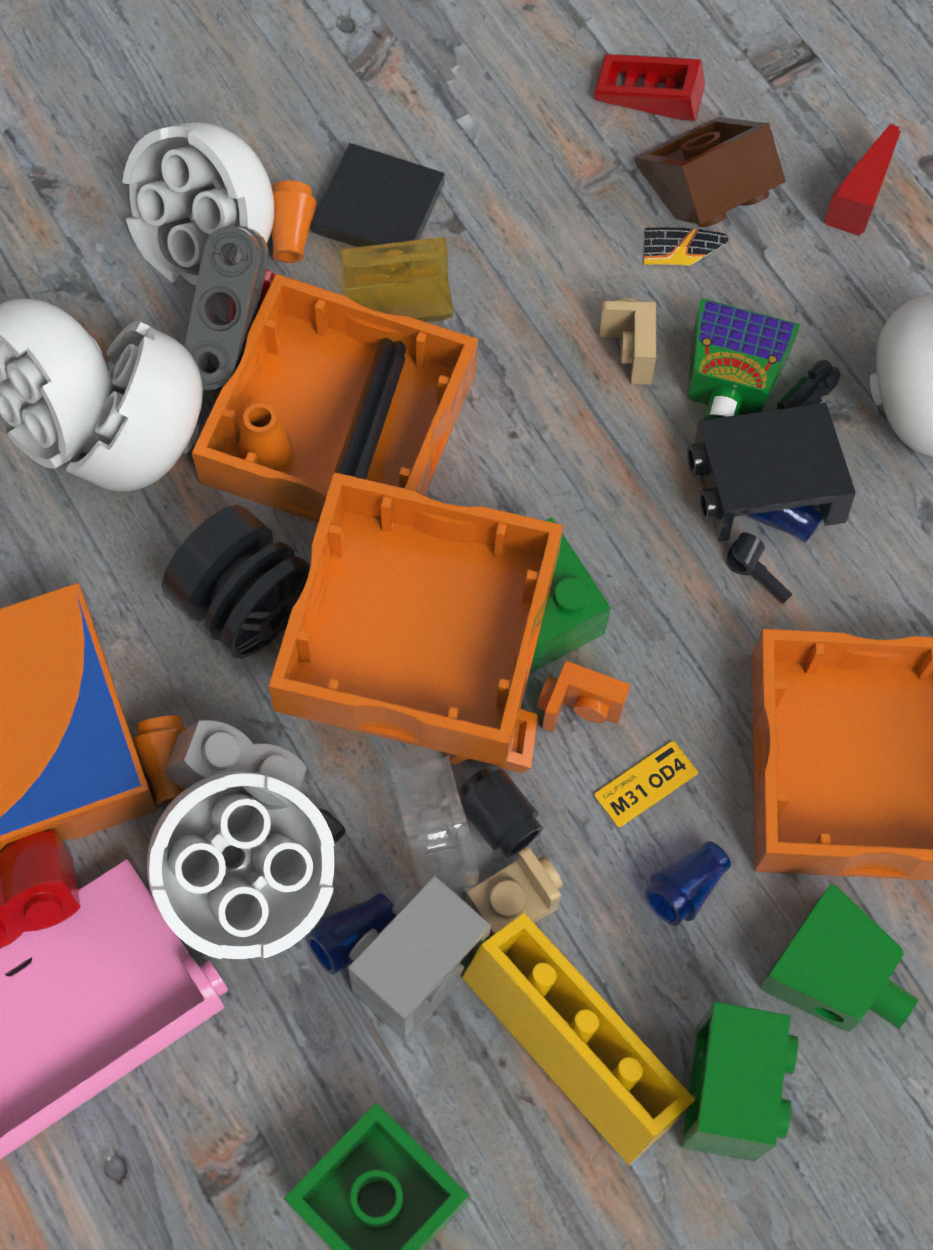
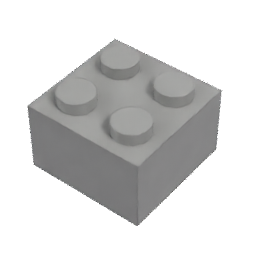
[348,876,491,1042]

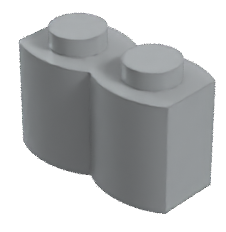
[164,720,307,810]

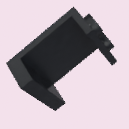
[687,403,856,542]

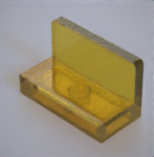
[340,237,453,322]

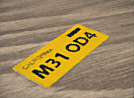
[594,741,698,828]

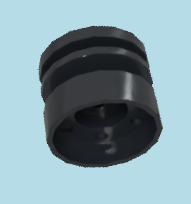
[161,504,311,659]

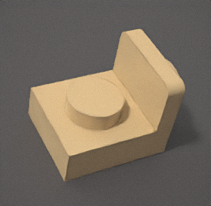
[600,298,656,385]
[466,846,563,937]

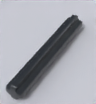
[330,338,407,483]

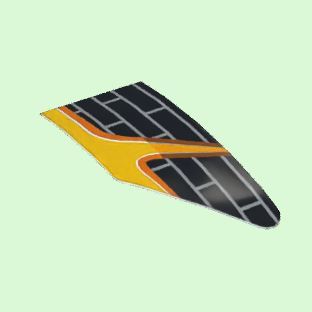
[644,227,729,266]

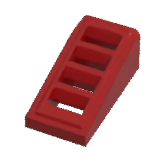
[594,54,705,121]
[824,124,901,236]

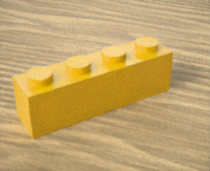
[462,913,695,1165]

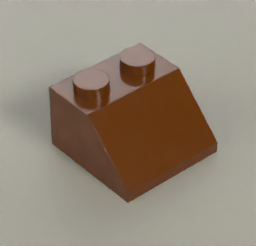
[634,117,786,227]

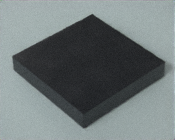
[312,143,445,264]

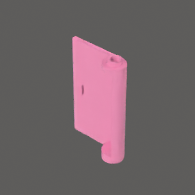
[0,859,229,1160]

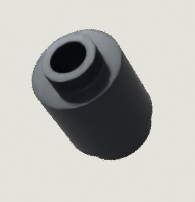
[458,768,543,858]

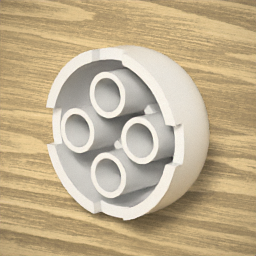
[122,122,274,285]
[870,294,933,457]
[0,298,113,469]
[66,321,203,492]
[147,771,335,959]

